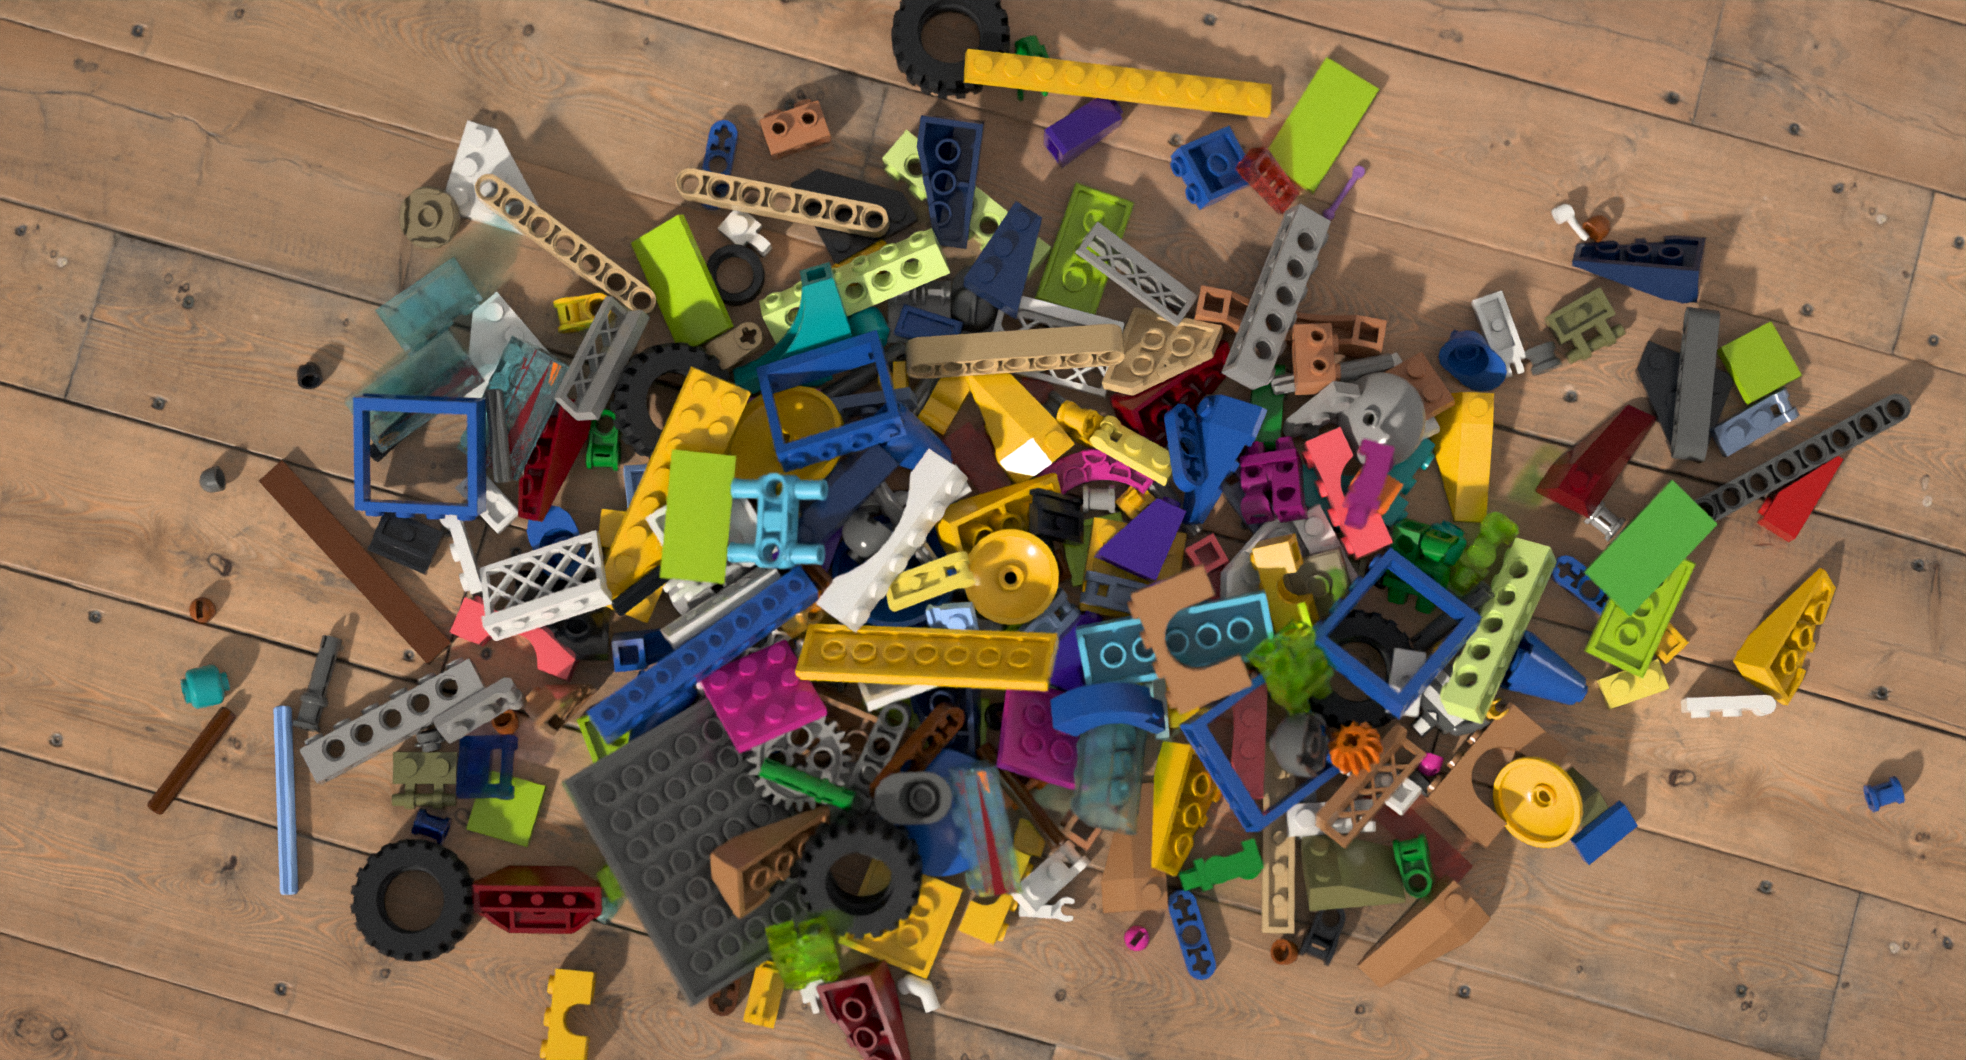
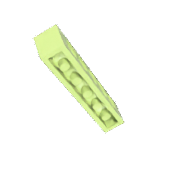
[883,130,1051,281]
[759,228,950,344]
[1440,537,1557,724]

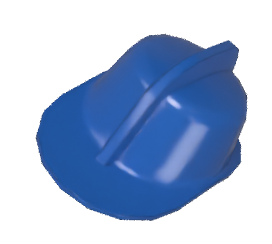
[1438,329,1507,392]
[527,505,586,580]

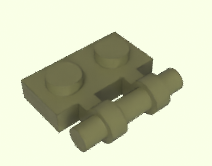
[1544,287,1626,364]
[392,752,458,809]

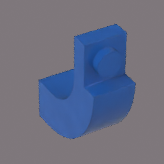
[1050,682,1166,737]

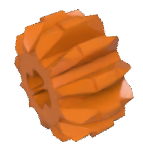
[1328,720,1383,776]

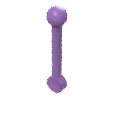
[1323,166,1365,220]

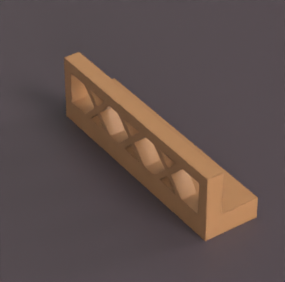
[1315,723,1427,849]

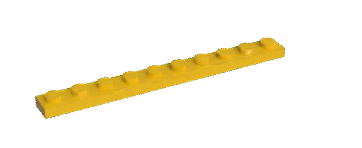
[964,49,1272,118]

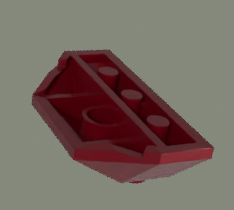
[472,865,603,934]

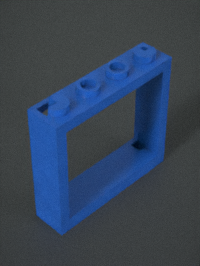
[756,330,907,473]
[353,393,486,521]
[1308,548,1482,719]
[1179,660,1341,832]

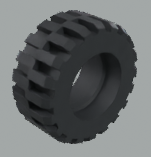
[891,0,1010,100]
[610,342,731,460]
[1295,609,1416,731]
[798,809,923,939]
[350,839,475,962]

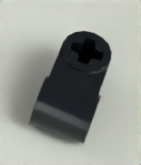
[1299,908,1346,966]

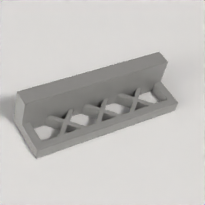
[1075,221,1198,327]
[554,296,650,421]

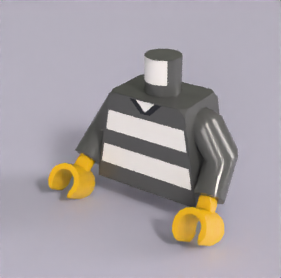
[1410,641,1509,738]

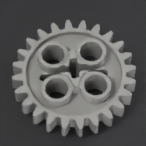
[747,716,852,811]

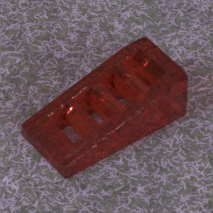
[1235,147,1300,214]

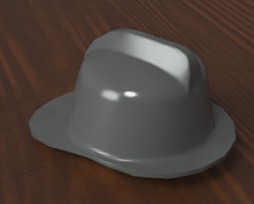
[950,266,999,334]
[874,772,952,825]

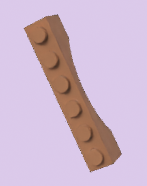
[1194,285,1387,359]

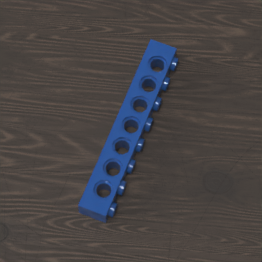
[587,565,819,745]

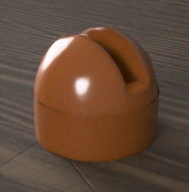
[1583,215,1611,243]
[189,597,216,623]
[491,709,519,736]
[1271,939,1299,965]

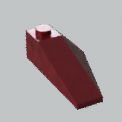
[1109,340,1230,448]
[518,390,592,522]
[1535,404,1656,519]
[816,960,911,1060]

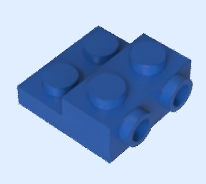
[1170,126,1259,210]

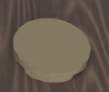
[399,186,460,249]

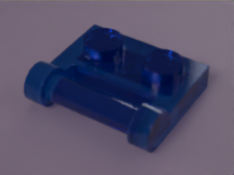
[456,735,518,800]

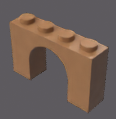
[1127,563,1252,714]
[1425,701,1569,849]

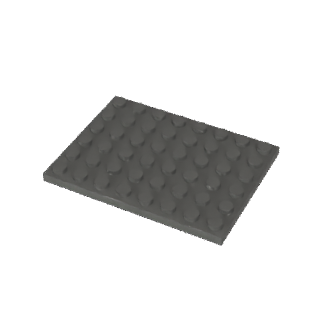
[561,697,840,1007]

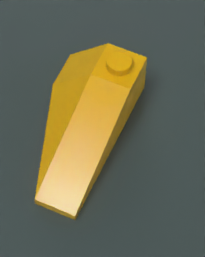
[1430,392,1494,523]
[1151,741,1231,876]

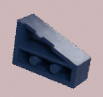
[963,201,1042,320]

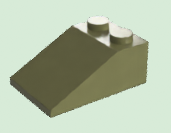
[1301,835,1405,911]

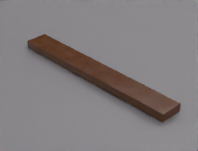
[259,460,452,665]

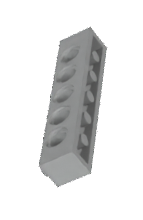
[1221,204,1331,390]
[299,657,487,785]

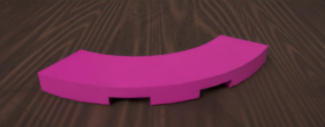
[1036,448,1155,494]

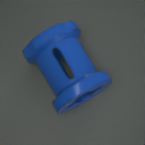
[1863,776,1905,812]

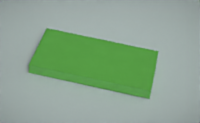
[1583,480,1718,616]

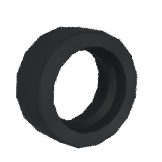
[706,244,765,306]

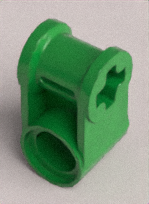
[586,409,622,471]
[1392,833,1435,898]

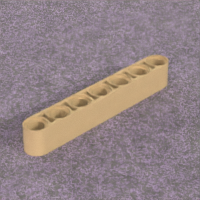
[676,168,890,238]
[475,174,656,316]
[905,324,1125,379]

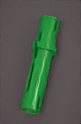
[758,757,856,811]

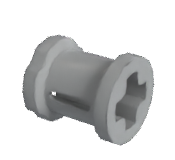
[1082,485,1115,513]
[1583,501,1626,541]

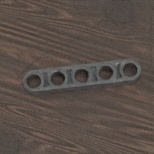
[1671,307,1720,462]
[834,700,912,818]

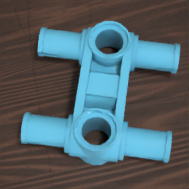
[727,473,828,569]

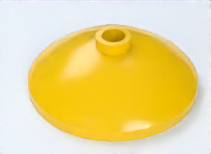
[965,529,1059,625]
[1493,756,1583,848]

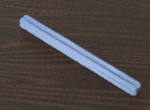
[273,706,298,895]

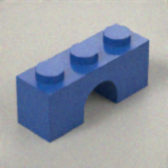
[611,628,683,672]

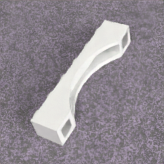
[816,449,968,633]

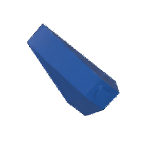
[1182,394,1268,525]

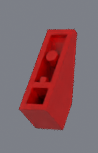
[1756,456,1843,542]

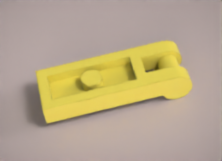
[1090,415,1173,486]
[886,551,975,612]

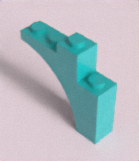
[733,262,853,394]
[1303,438,1435,534]

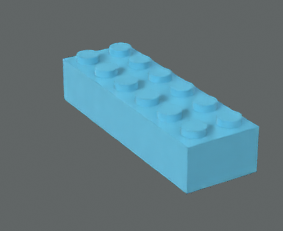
[1075,589,1278,685]

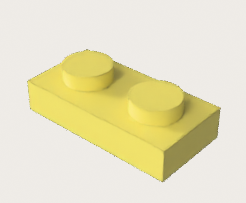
[1597,659,1669,710]

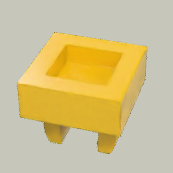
[878,361,909,391]
[1115,486,1156,520]

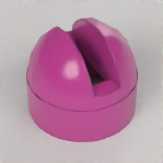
[1417,751,1444,776]
[1124,926,1150,951]

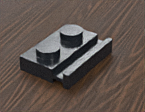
[1029,488,1084,546]
[367,512,445,575]

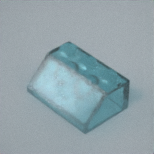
[375,257,483,352]

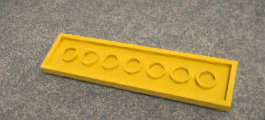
[596,366,751,623]
[795,623,1059,691]

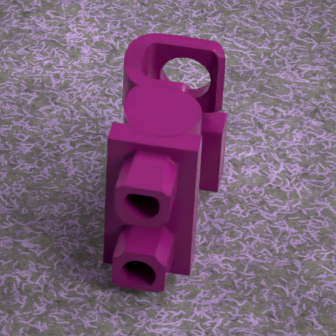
[1240,436,1308,525]
[1342,438,1395,530]

